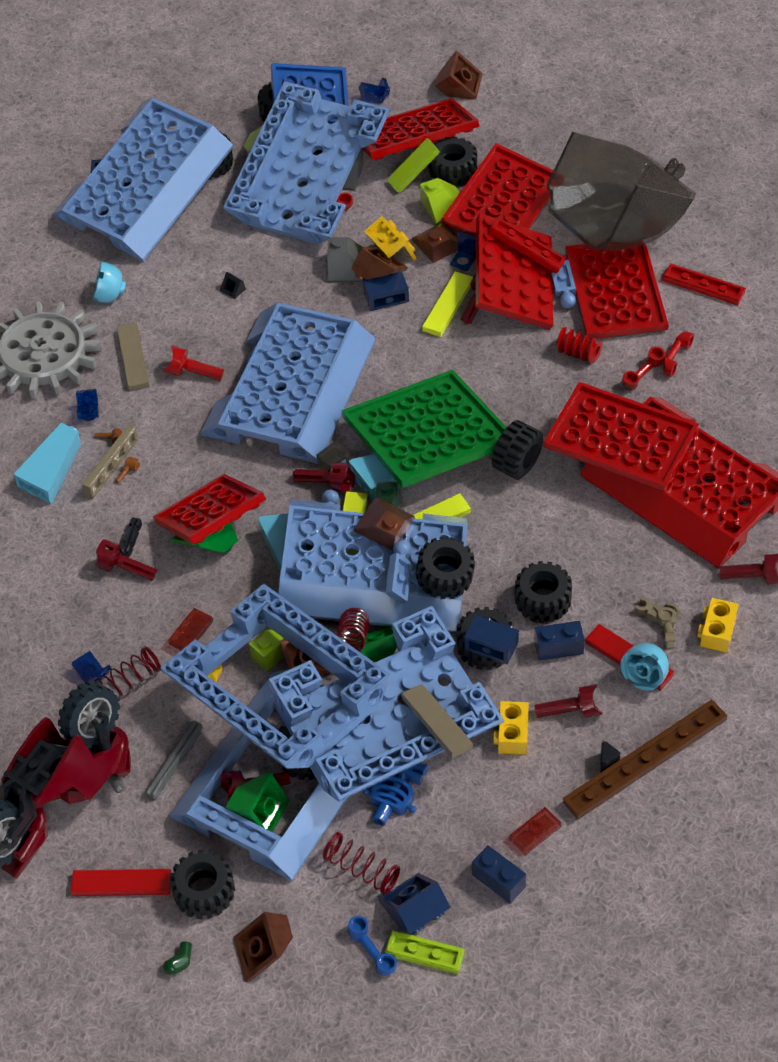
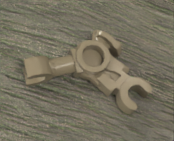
[634,597,681,649]

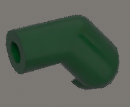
[163,941,192,974]

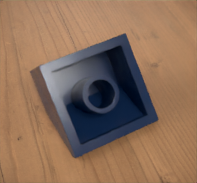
[378,873,451,934]

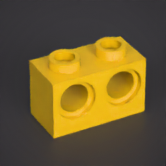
[697,598,739,653]
[494,701,529,755]

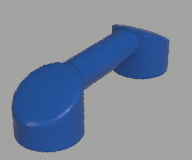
[348,916,397,976]

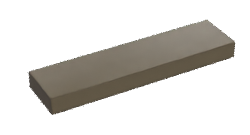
[117,323,150,391]
[82,424,138,500]
[402,684,473,758]

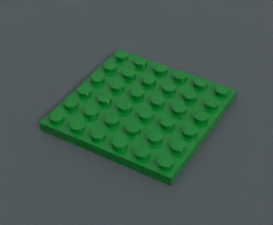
[342,369,507,488]

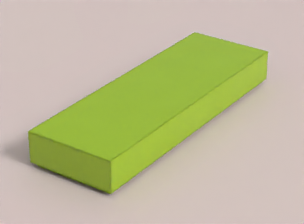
[387,138,440,193]
[385,930,465,975]

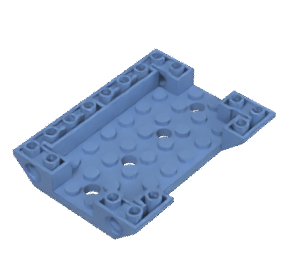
[223,81,390,244]
[52,97,234,261]
[201,303,376,464]
[278,499,468,634]
[269,606,504,802]

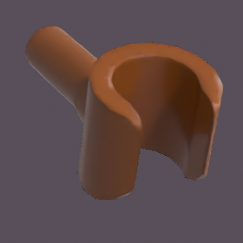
[95,428,122,444]
[115,457,140,483]

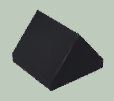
[220,272,246,299]
[600,741,621,773]

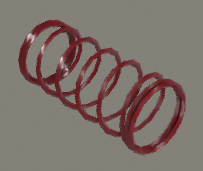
[336,608,369,652]
[94,646,161,697]
[323,832,400,894]

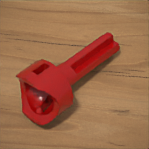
[164,345,224,381]

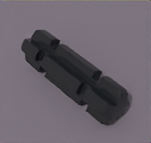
[120,517,142,557]

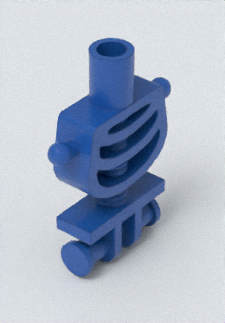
[363,763,428,826]

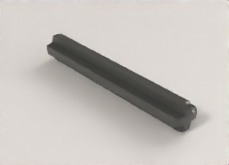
[145,720,203,800]

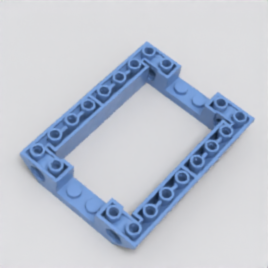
[161,584,392,769]
[169,670,369,881]

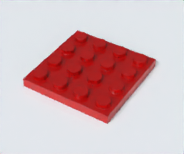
[153,474,266,545]

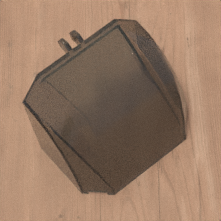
[547,132,696,251]

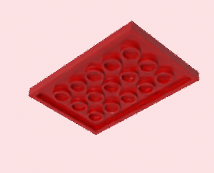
[362,98,480,160]
[442,143,564,239]
[476,213,554,330]
[565,236,669,340]
[543,382,699,491]

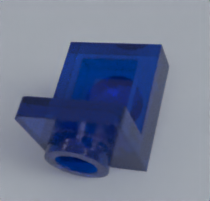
[358,78,390,104]
[76,389,100,421]

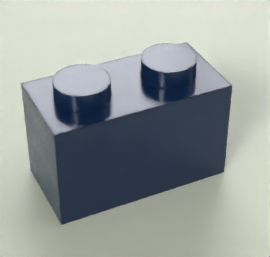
[363,272,409,311]
[464,615,519,665]
[534,621,585,661]
[472,845,526,904]

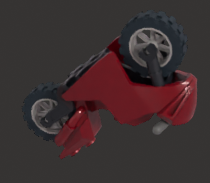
[0,681,131,879]

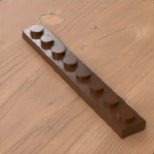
[563,699,727,820]

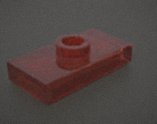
[168,608,213,651]
[509,807,562,856]

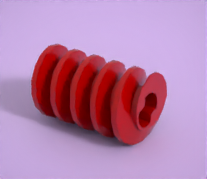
[556,327,603,364]

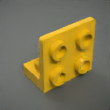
[364,216,417,260]

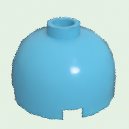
[92,261,126,303]
[620,643,669,691]

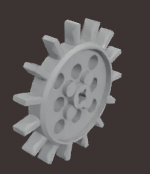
[0,301,102,398]

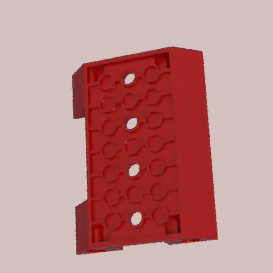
[580,397,778,569]

